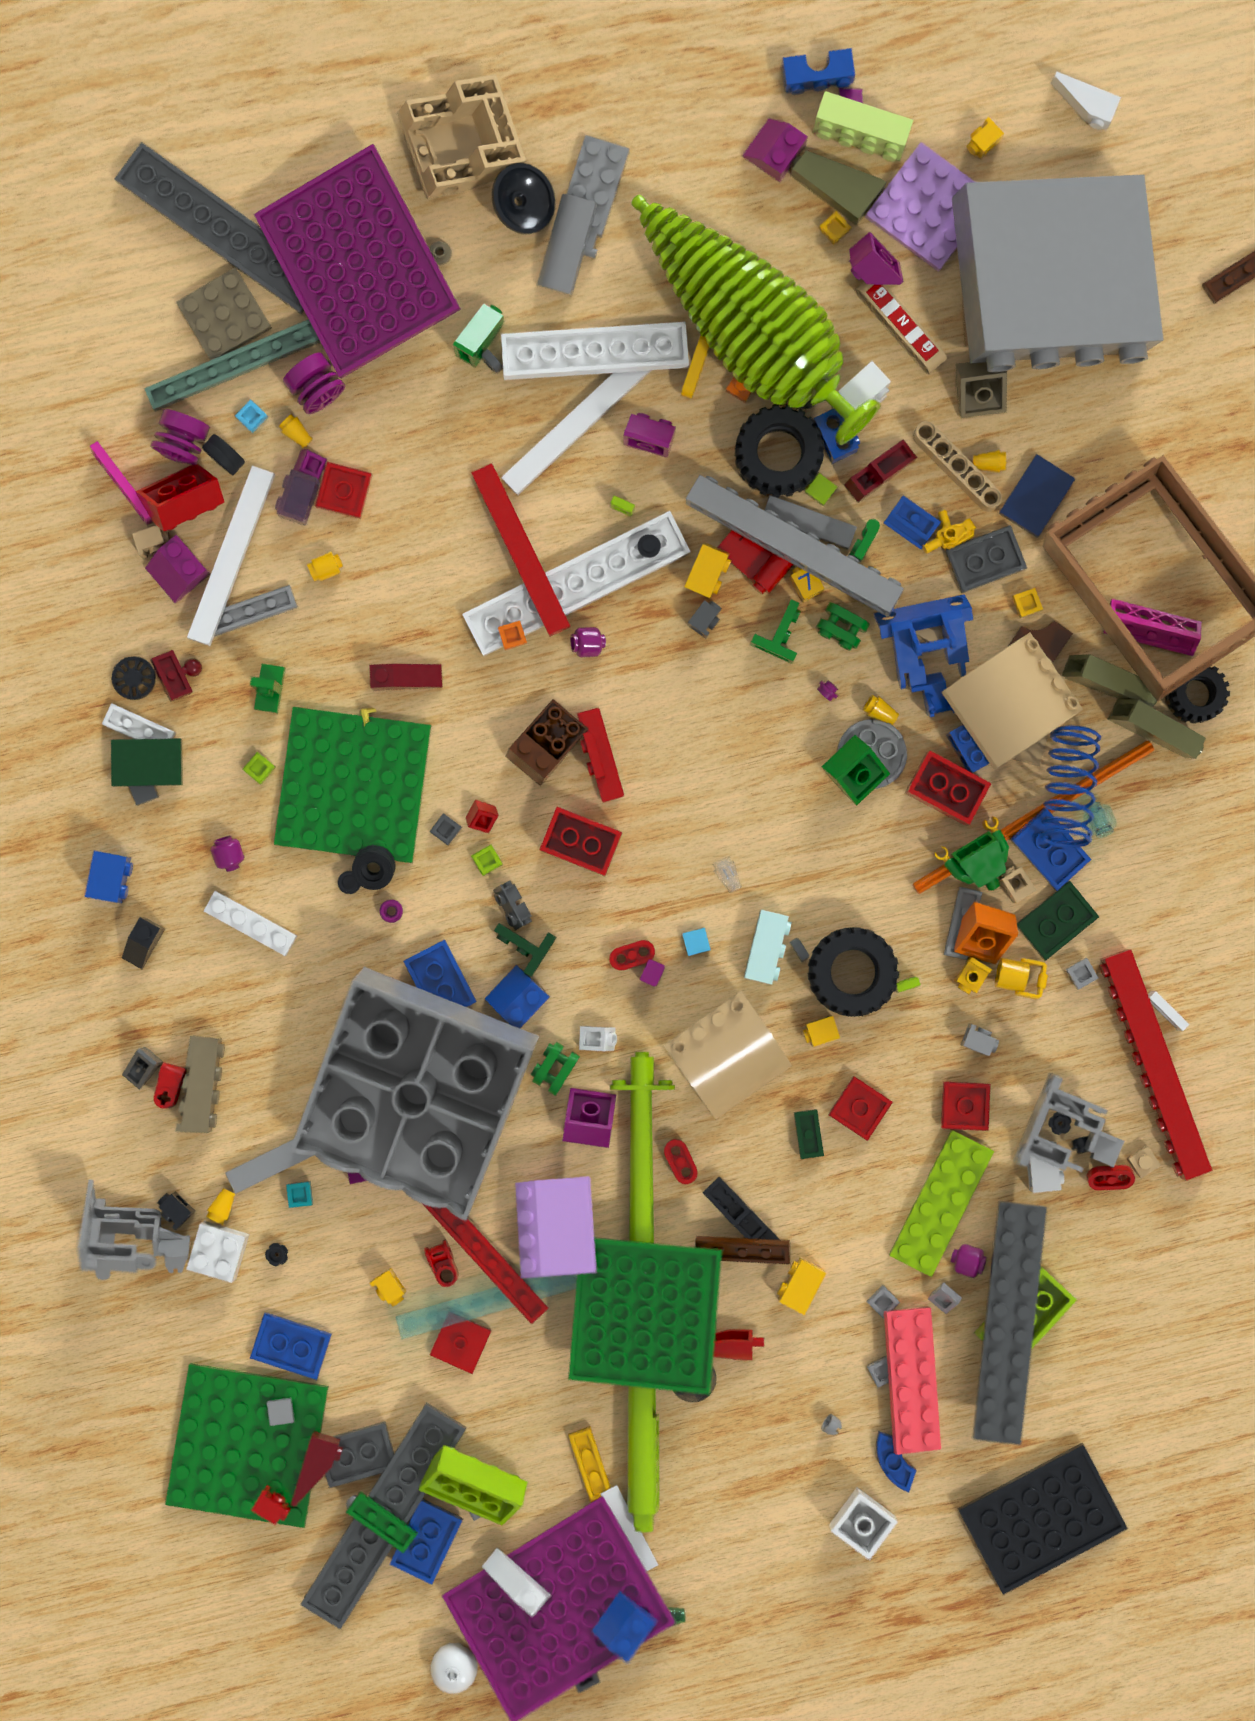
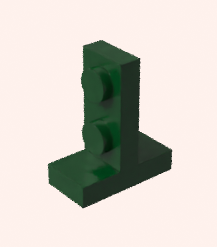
[494,923,557,977]

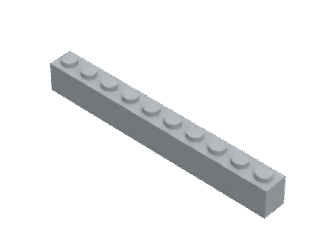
[686,475,904,617]

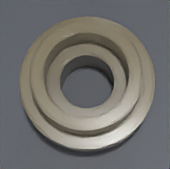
[429,241,452,265]

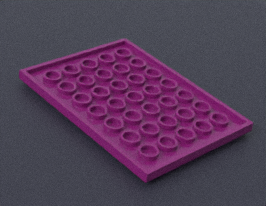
[254,144,461,378]
[442,1496,676,1721]

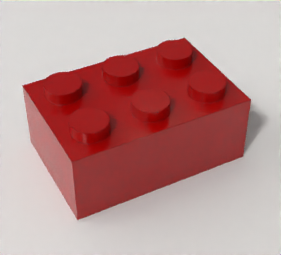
[905,750,992,826]
[540,807,622,877]

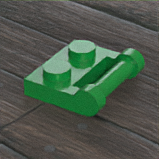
[849,519,880,562]

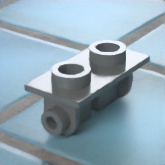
[493,881,532,931]

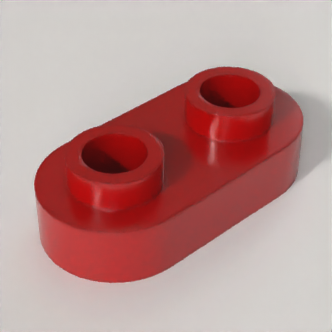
[609,940,655,971]
[664,1139,698,1184]
[1087,1165,1135,1190]

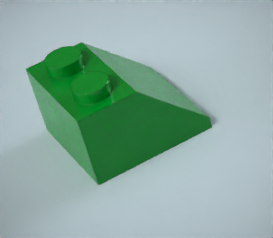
[821,735,890,806]

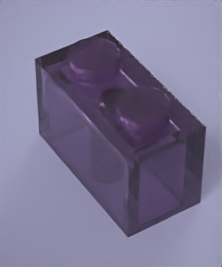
[275,469,321,526]

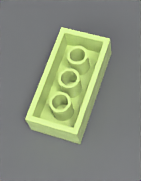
[813,91,913,162]

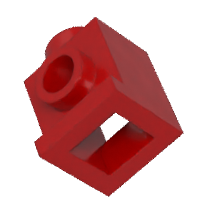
[251,1485,291,1525]

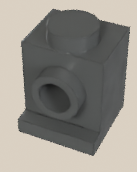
[687,600,722,639]

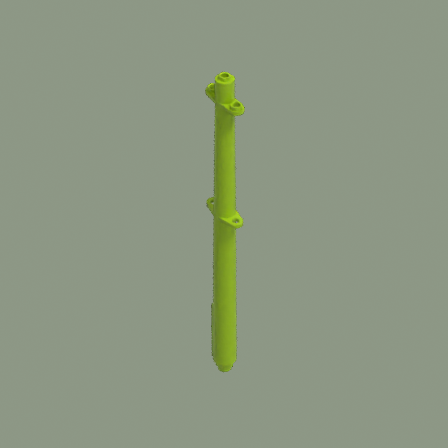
[610,1052,675,1532]

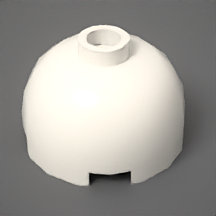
[431,1643,478,1694]

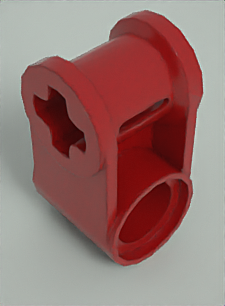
[154,1062,187,1109]
[424,1239,459,1287]

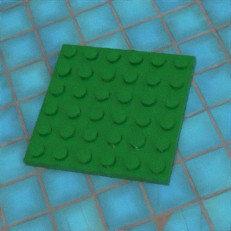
[274,707,432,863]
[568,1237,722,1395]
[165,1363,329,1528]

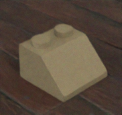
[956,362,1007,418]

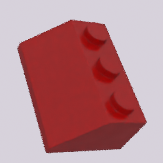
[136,463,225,531]

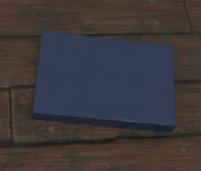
[999,454,1076,538]

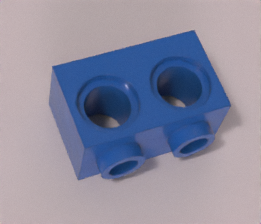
[814,408,860,464]
[946,725,989,773]

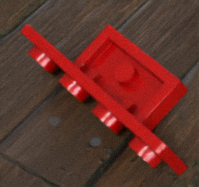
[577,708,624,803]

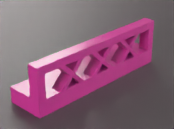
[1103,599,1202,656]

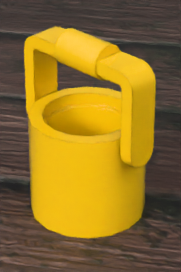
[995,958,1048,1000]

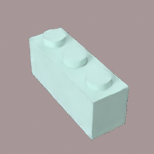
[744,910,792,985]

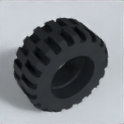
[735,404,825,498]
[807,927,899,1017]

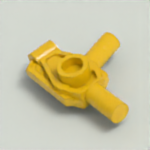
[922,510,976,554]

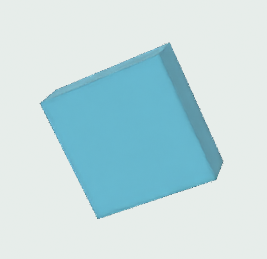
[235,399,268,433]
[682,928,711,956]

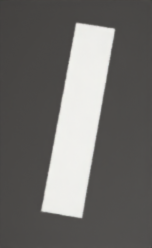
[600,1485,658,1571]

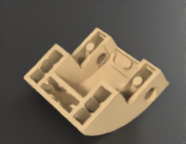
[397,74,526,199]
[941,633,1083,770]
[664,991,792,1119]

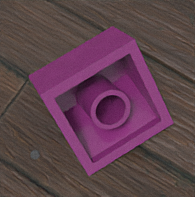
[742,118,808,183]
[849,232,904,285]
[623,413,676,458]
[145,535,210,604]
[563,1088,616,1148]

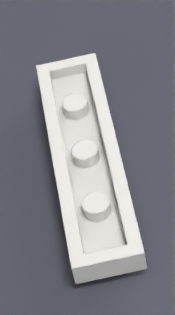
[204,891,297,956]

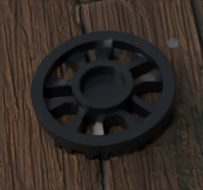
[111,656,156,700]

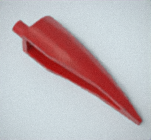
[714,1329,764,1361]

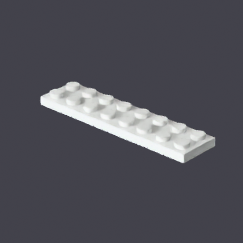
[501,322,689,380]

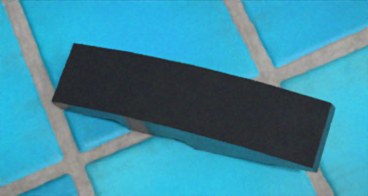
[702,1177,780,1240]

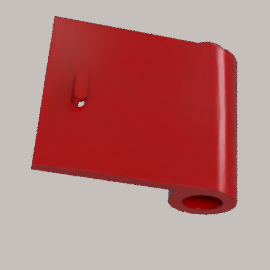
[717,530,794,595]

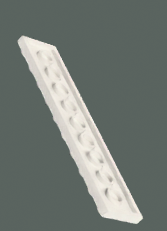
[463,511,691,656]

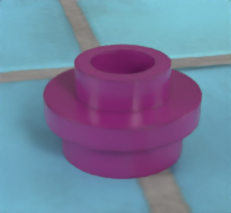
[817,680,839,701]
[380,900,403,923]

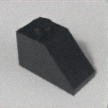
[122,917,165,969]

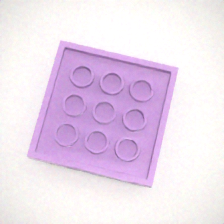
[865,142,975,272]

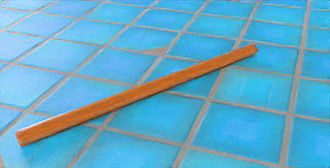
[913,740,1154,894]

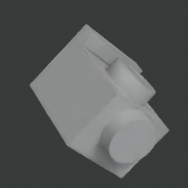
[960,1024,999,1056]

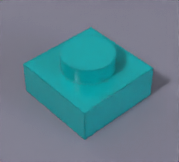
[286,1181,313,1208]

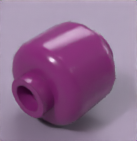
[570,627,606,658]
[210,836,245,872]
[950,1244,987,1278]

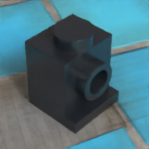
[157,1191,196,1230]

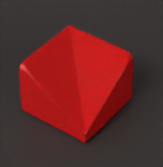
[466,800,499,833]

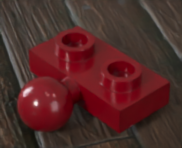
[151,650,202,702]

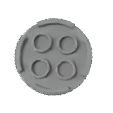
[837,719,907,789]

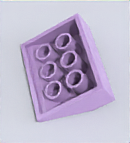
[515,1177,596,1278]

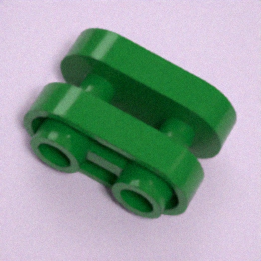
[816,602,870,651]
[530,1042,580,1096]

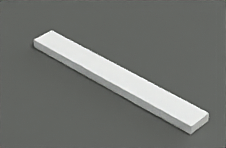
[501,370,652,496]
[187,466,275,646]

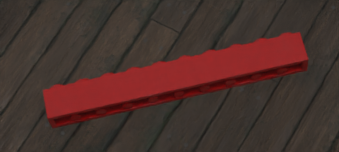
[1100,949,1213,1181]

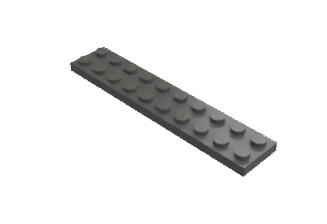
[114,142,304,315]
[972,1201,1047,1445]
[300,1402,466,1630]

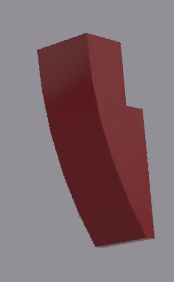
[844,439,917,503]

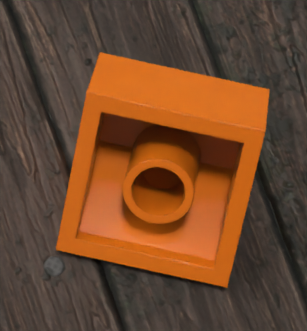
[954,902,1019,964]

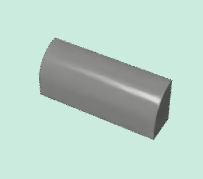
[537,194,597,296]

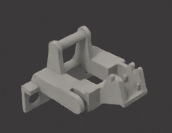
[1013,1073,1124,1172]
[78,1180,190,1280]

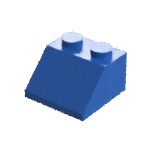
[84,851,133,903]
[485,965,550,1028]
[592,1591,658,1663]

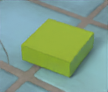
[805,473,837,506]
[610,495,635,516]
[242,752,276,785]
[471,844,503,876]
[895,977,921,993]

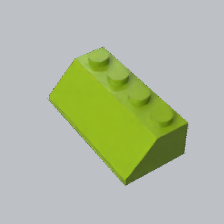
[418,1446,528,1526]

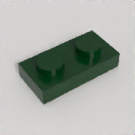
[794,1109,824,1159]

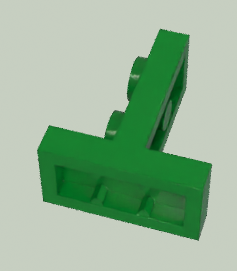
[750,599,801,664]
[250,664,286,714]

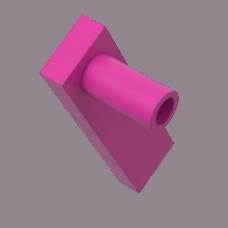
[90,441,153,525]

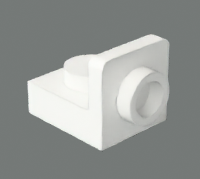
[579,1026,617,1051]

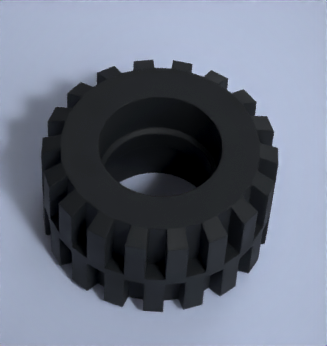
[1166,666,1230,723]

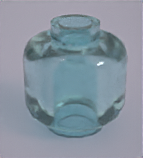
[1083,802,1117,838]

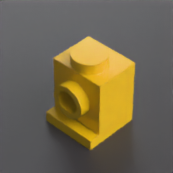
[966,117,1004,159]
[955,957,992,995]
[369,1268,406,1307]

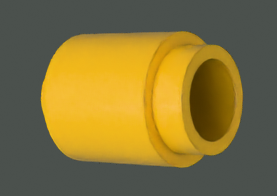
[307,551,343,582]

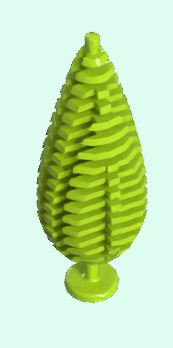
[631,194,880,445]

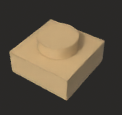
[1127,1145,1161,1178]

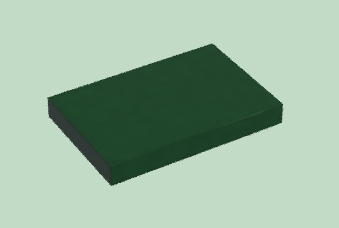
[111,738,183,787]
[1017,881,1099,961]

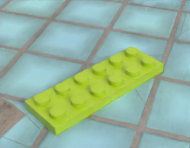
[889,1130,994,1277]

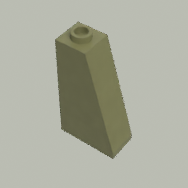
[791,150,887,225]
[1062,654,1157,708]
[1108,699,1206,759]

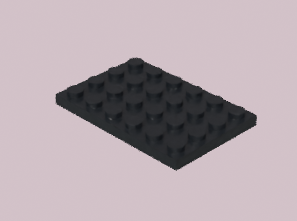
[958,1443,1128,1595]

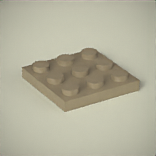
[176,267,272,360]

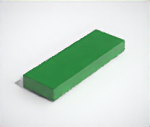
[346,1491,418,1553]

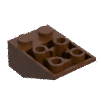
[505,699,588,786]

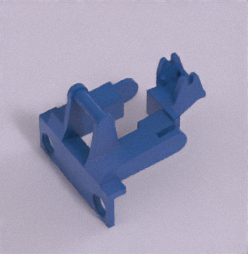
[874,594,973,717]

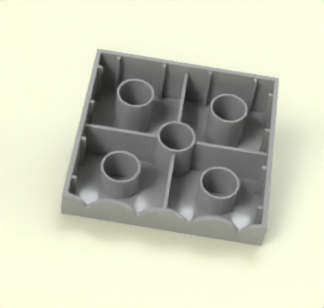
[290,967,539,1221]

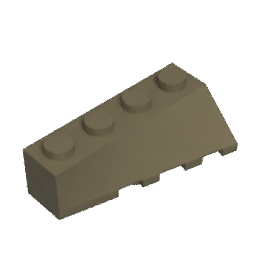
[175,1036,225,1133]

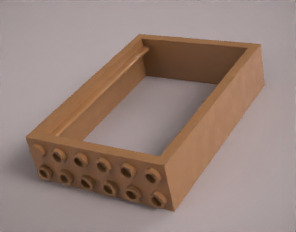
[1043,455,1255,702]

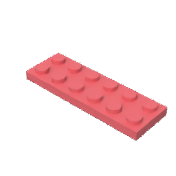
[884,1307,941,1455]

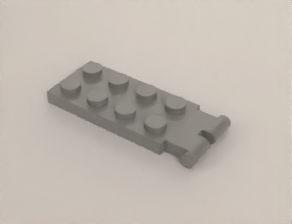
[567,135,629,258]

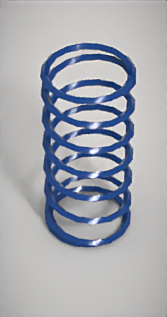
[1040,725,1102,848]

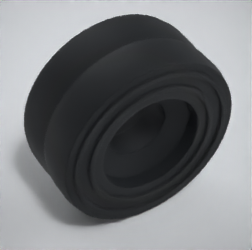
[202,434,245,475]
[352,845,396,890]

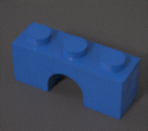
[781,48,855,94]

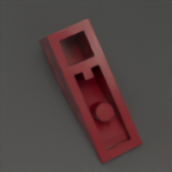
[369,664,443,691]
[291,1431,343,1506]

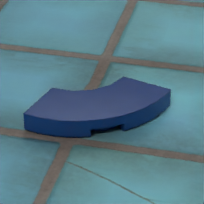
[876,1431,916,1492]

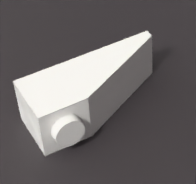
[1051,72,1121,130]
[482,1548,551,1616]

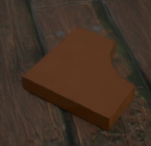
[1008,621,1073,663]

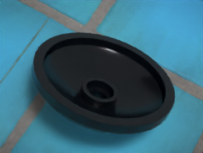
[492,163,555,234]

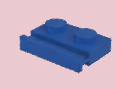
[884,495,941,549]

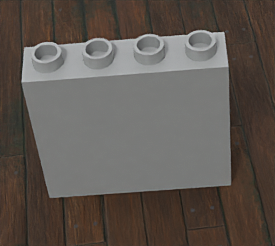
[952,175,1163,372]

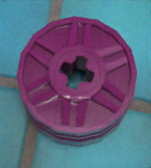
[283,352,345,415]
[150,409,210,465]

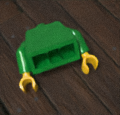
[934,816,1009,891]

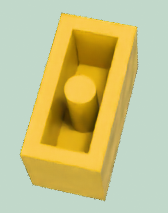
[684,542,732,598]
[777,1258,826,1315]

